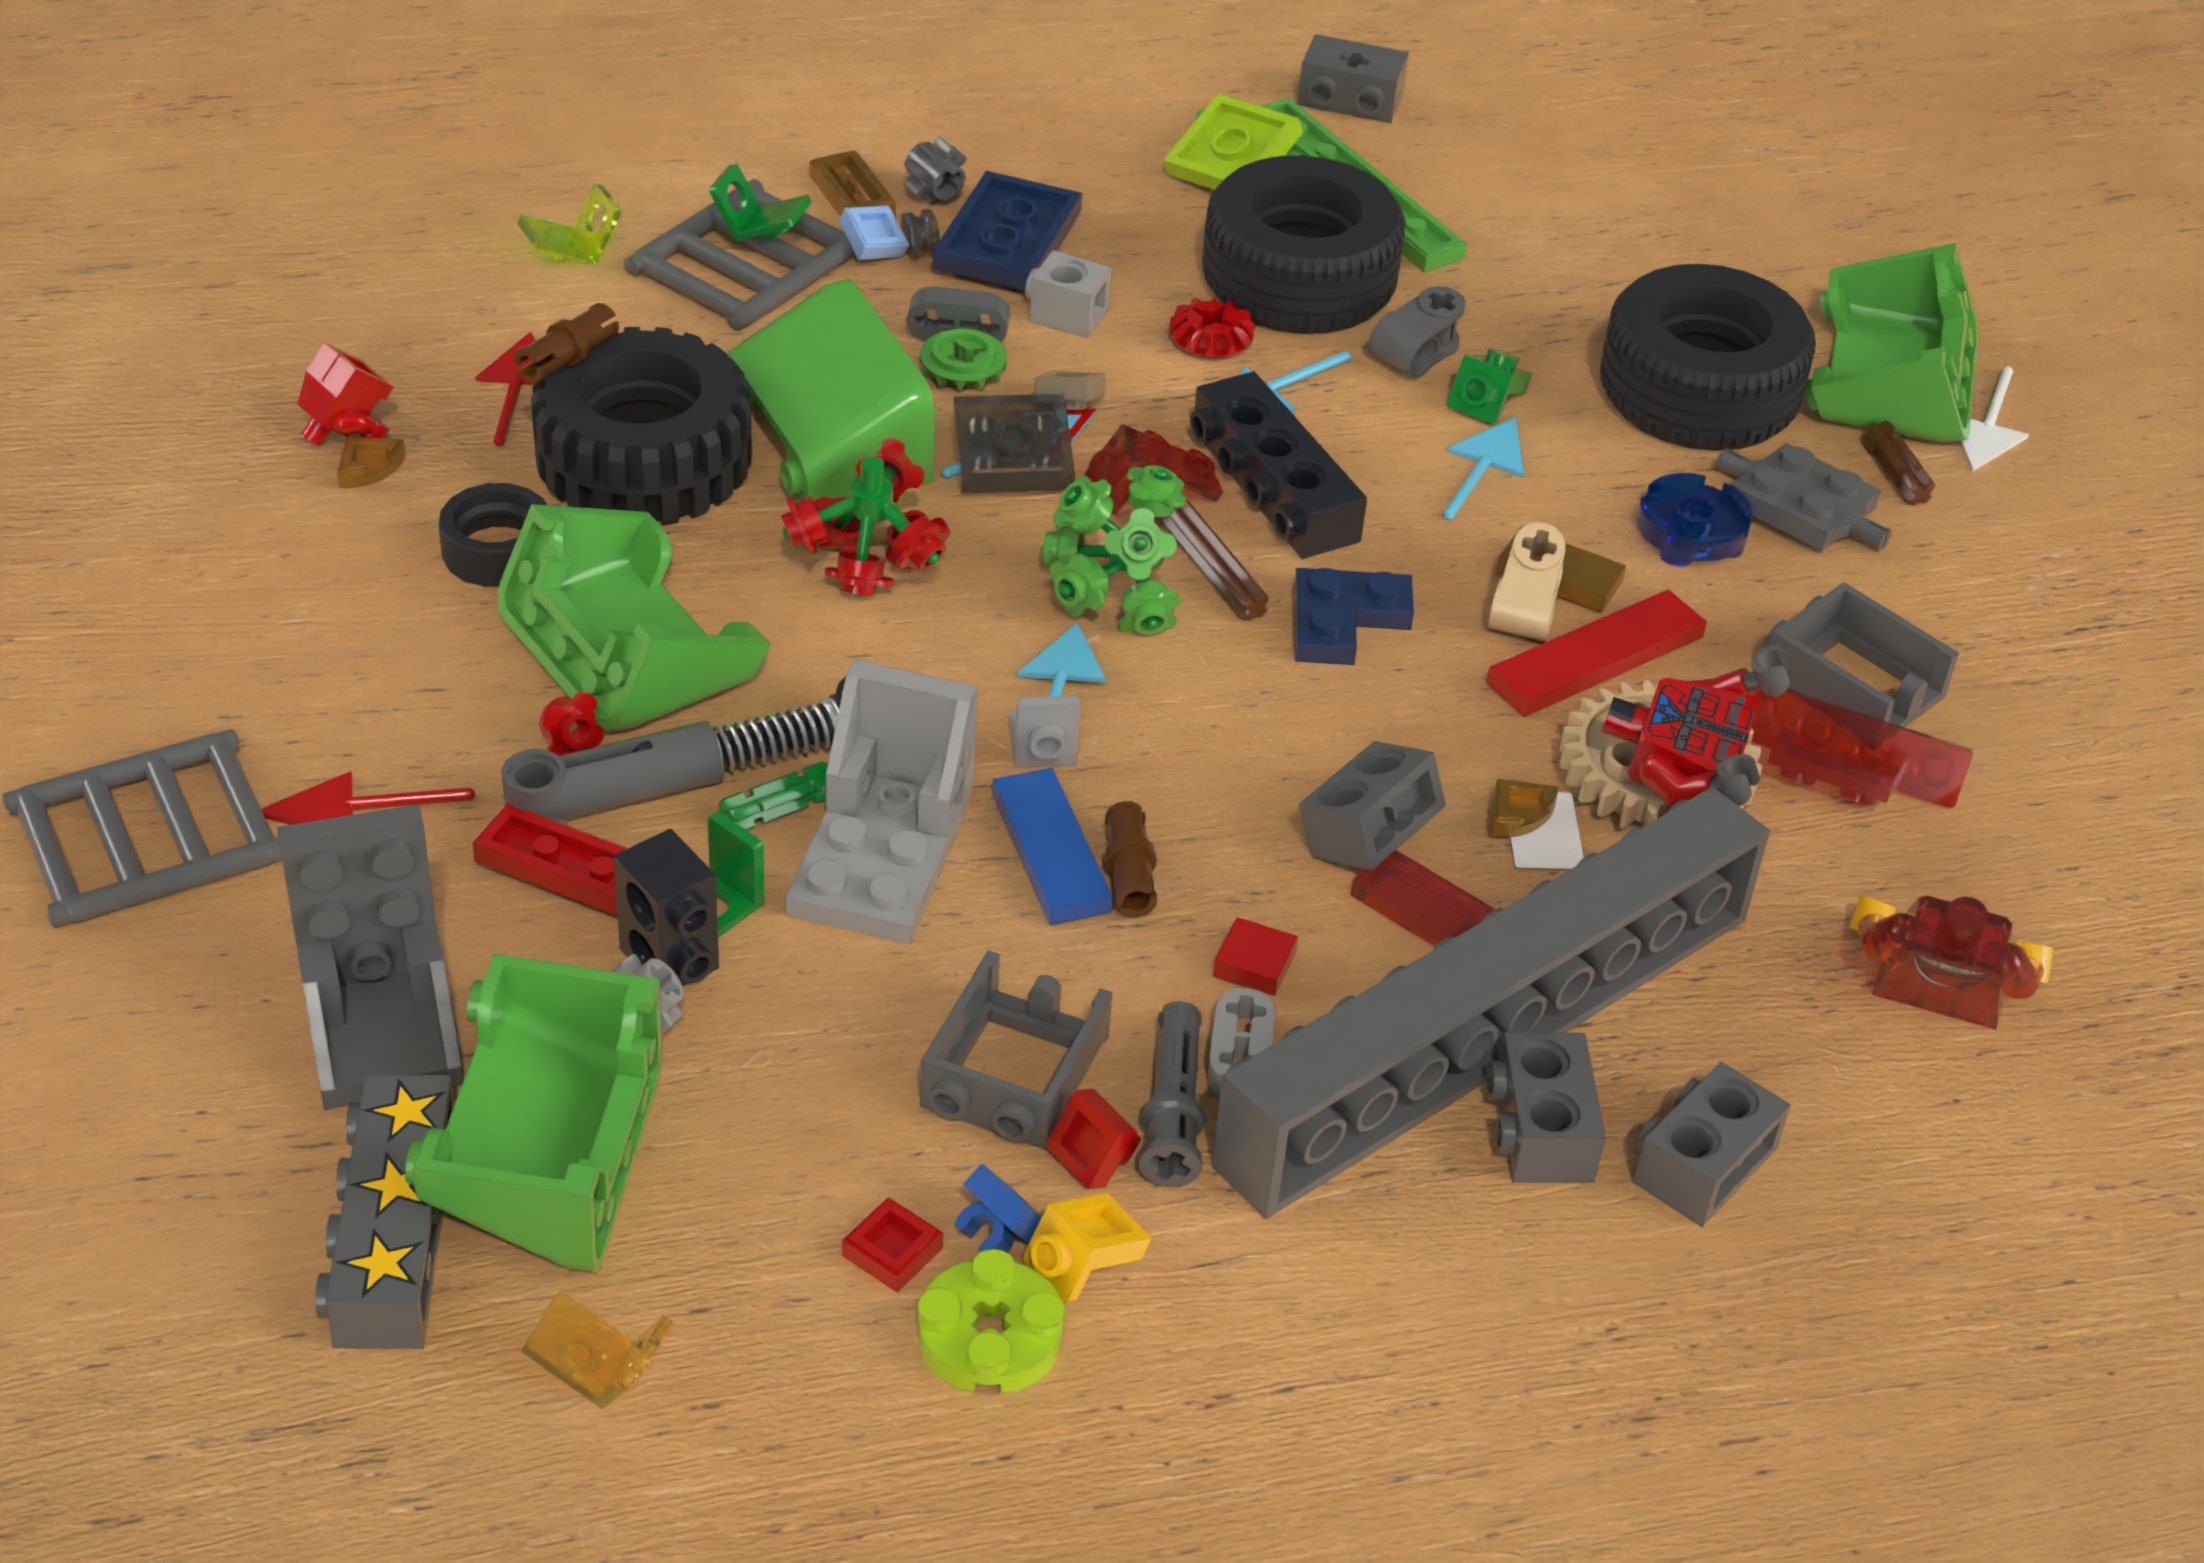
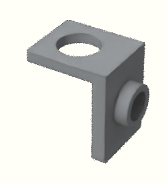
[1008,696,1080,768]

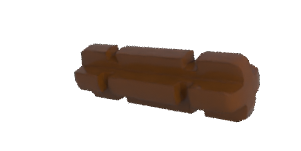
[1864,421,1935,505]

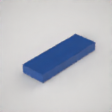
[992,768,1113,925]

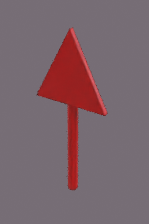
[475,331,536,446]
[261,771,475,825]

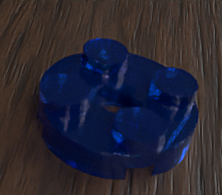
[1636,473,1753,567]

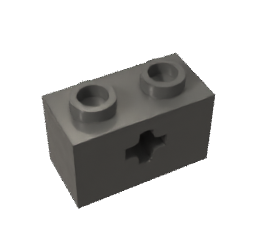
[1298,34,1409,123]

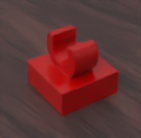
[1045,1089,1142,1189]

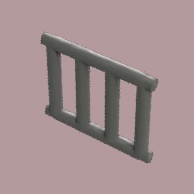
[624,179,855,331]
[2,729,282,928]

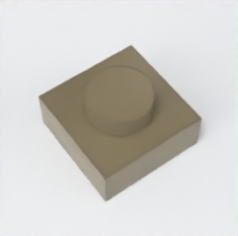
[1035,371,1105,410]

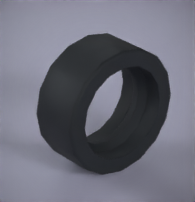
[438,483,547,587]

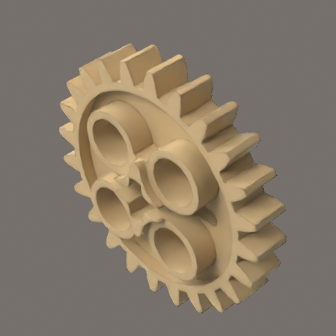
[1559,680,1763,828]

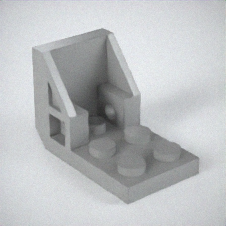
[785,659,977,944]

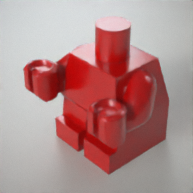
[297,342,394,446]

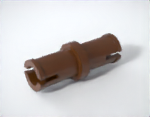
[514,303,619,383]
[1105,801,1158,917]

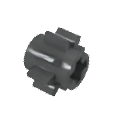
[903,137,967,205]

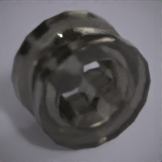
[901,209,940,260]

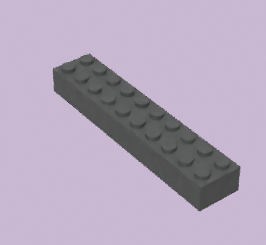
[1211,786,1770,1219]

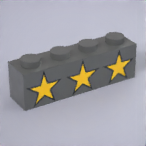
[315,1074,455,1349]

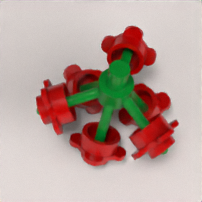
[781,438,951,597]

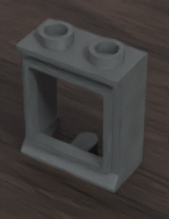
[1764,582,1959,749]
[920,950,1113,1151]

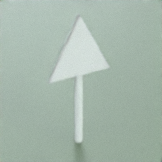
[1959,366,2029,472]

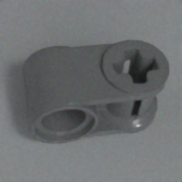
[1368,286,1466,379]

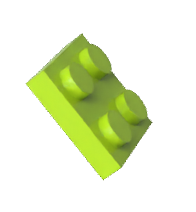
[1163,93,1303,190]

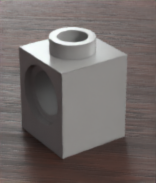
[1025,250,1111,338]

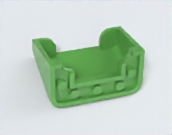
[1805,243,1979,443]
[726,279,935,502]
[498,504,770,731]
[405,954,661,1273]

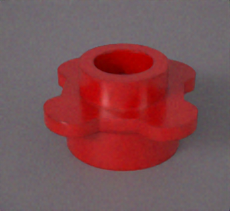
[539,692,604,756]

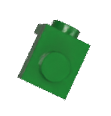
[1447,348,1532,423]

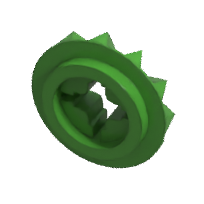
[920,329,1007,391]

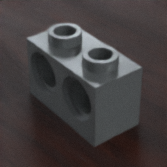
[1299,741,1446,871]
[1486,1032,1606,1183]
[1633,1062,1791,1227]

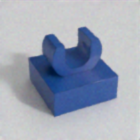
[955,1163,1042,1253]

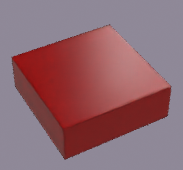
[1213,917,1298,996]
[842,1197,944,1293]

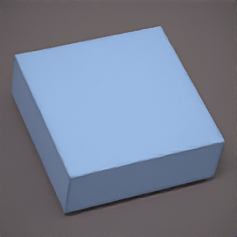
[839,206,909,260]

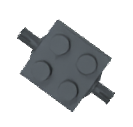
[1716,443,1892,551]

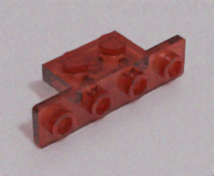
[1751,688,1973,808]

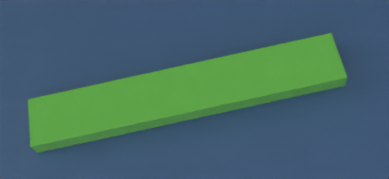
[1261,97,1467,273]

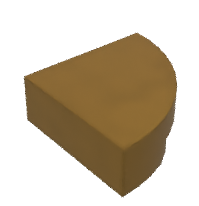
[337,437,406,488]
[1491,779,1559,837]

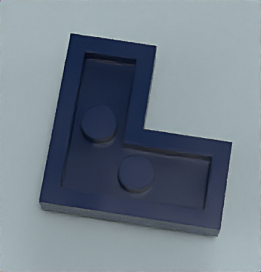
[1294,568,1414,665]

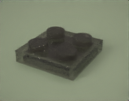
[953,394,1075,493]

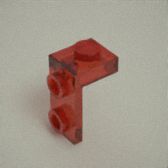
[1084,424,1224,515]

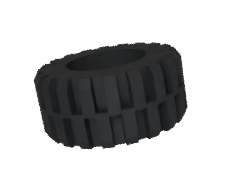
[531,326,752,526]

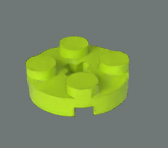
[917,1249,1065,1393]

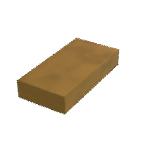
[1496,527,1626,613]

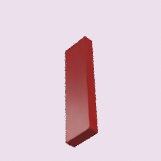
[1486,589,1707,717]

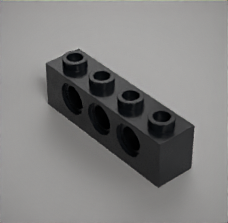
[1190,371,1367,560]

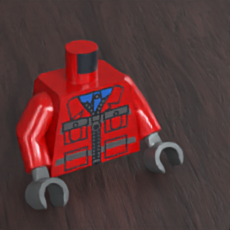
[1602,646,1791,808]

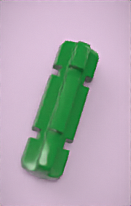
[718,762,828,830]

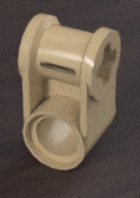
[1488,522,1566,642]

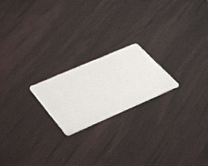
[1510,792,1584,869]

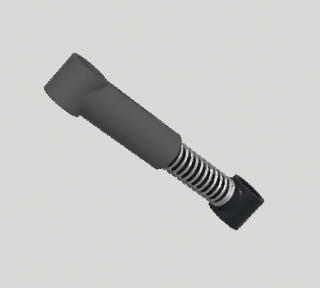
[501,676,846,825]

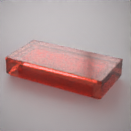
[1350,850,1495,947]

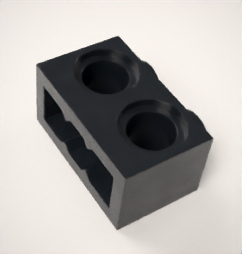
[613,828,719,987]

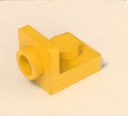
[1023,1193,1152,1303]

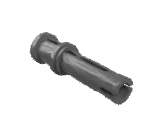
[1139,1001,1205,1187]

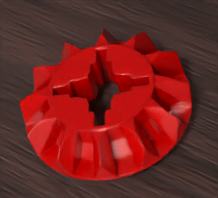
[1169,297,1255,357]

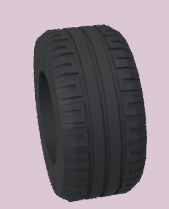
[1202,155,1406,334]
[1600,264,1816,450]

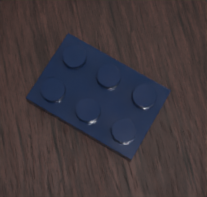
[932,171,1082,290]

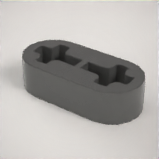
[906,287,1011,342]

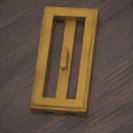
[810,150,896,218]

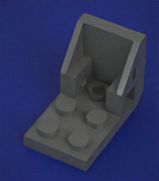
[277,804,463,1110]

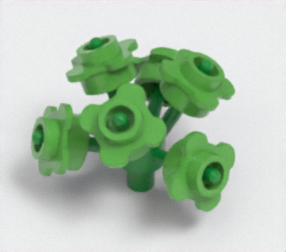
[1041,465,1186,635]

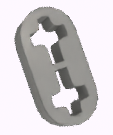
[1207,988,1276,1099]

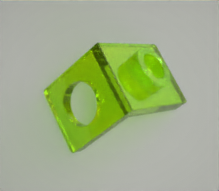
[517,183,622,264]

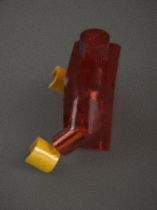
[1848,895,2054,1030]

